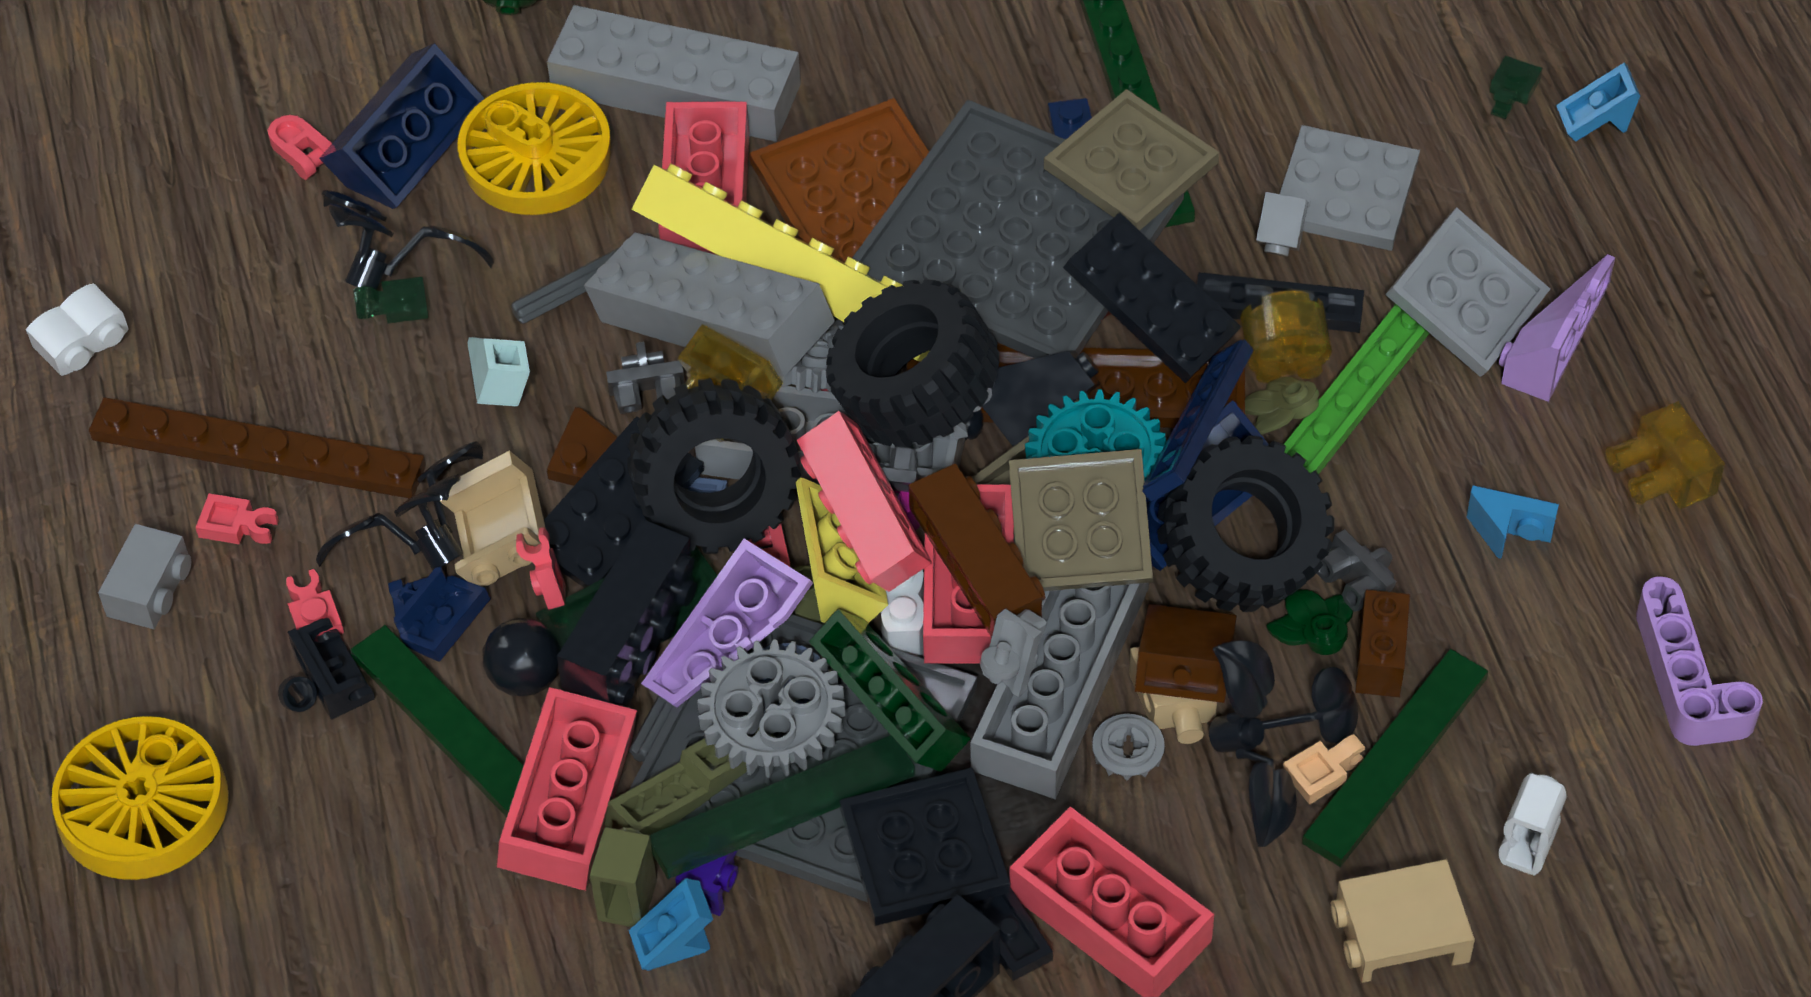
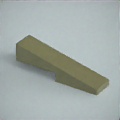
[604,715,777,841]

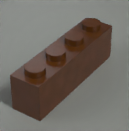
[908,463,1046,638]

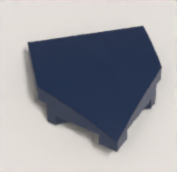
[388,566,490,662]

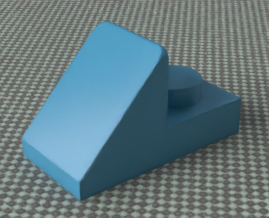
[1556,63,1640,142]
[1467,486,1559,559]
[629,878,713,970]

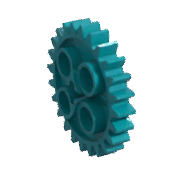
[1025,389,1166,482]

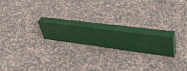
[350,625,524,817]
[1302,649,1488,868]

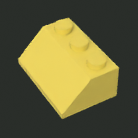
[795,477,888,623]

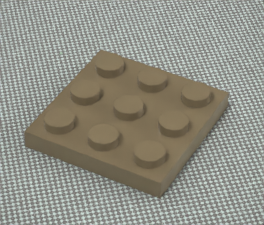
[1044,89,1219,231]
[1009,449,1153,591]

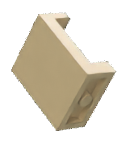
[440,450,546,587]
[1331,859,1475,983]

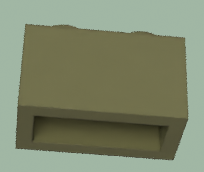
[590,827,657,927]

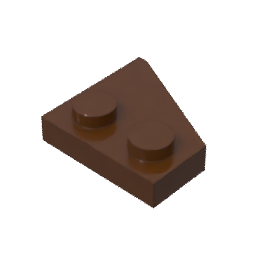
[547,407,617,486]

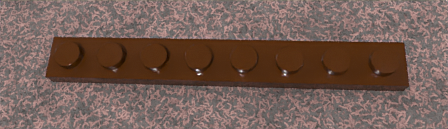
[89,397,426,499]

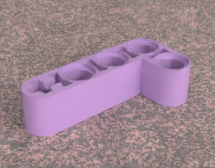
[1636,576,1763,746]

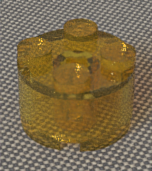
[1241,291,1332,383]

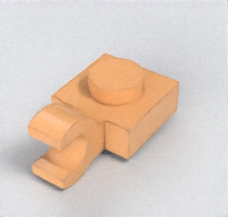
[1283,734,1365,805]

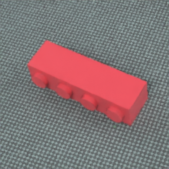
[797,411,932,592]

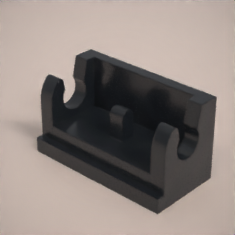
[288,618,375,720]

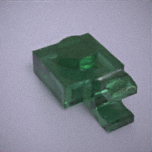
[1490,55,1543,120]
[353,276,428,324]

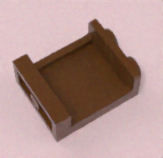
[1135,604,1237,703]

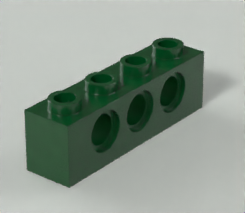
[809,609,971,771]

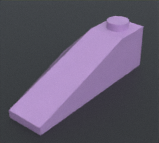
[1499,254,1615,402]
[641,539,813,708]

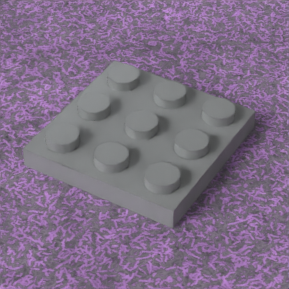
[1280,125,1420,251]
[1385,207,1550,377]

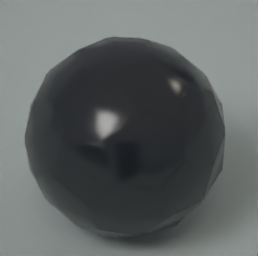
[482,618,561,696]

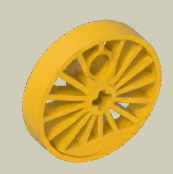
[458,82,611,215]
[51,716,228,880]

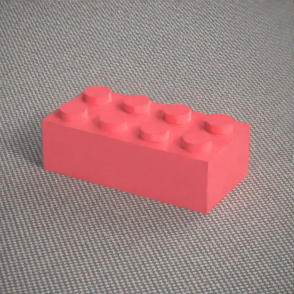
[658,101,749,255]
[923,484,1014,664]
[497,687,637,891]
[1010,806,1214,997]

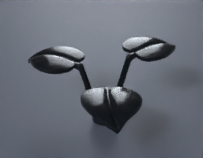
[322,190,494,294]
[316,441,483,570]
[1209,640,1358,847]

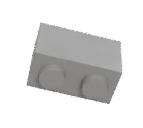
[98,524,191,630]

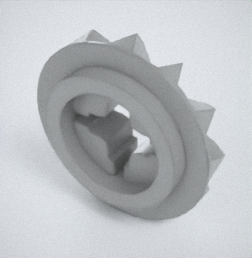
[1092,714,1165,781]

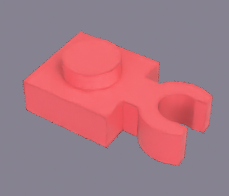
[195,493,279,544]
[286,569,344,637]

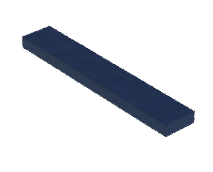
[1142,339,1254,502]

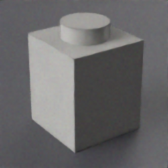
[1256,192,1309,256]

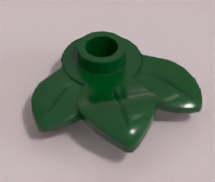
[1266,590,1353,655]

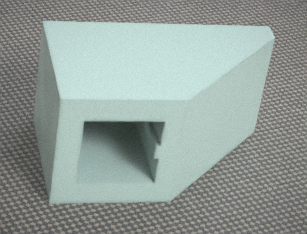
[467,337,530,406]

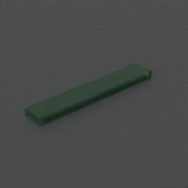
[650,735,915,879]

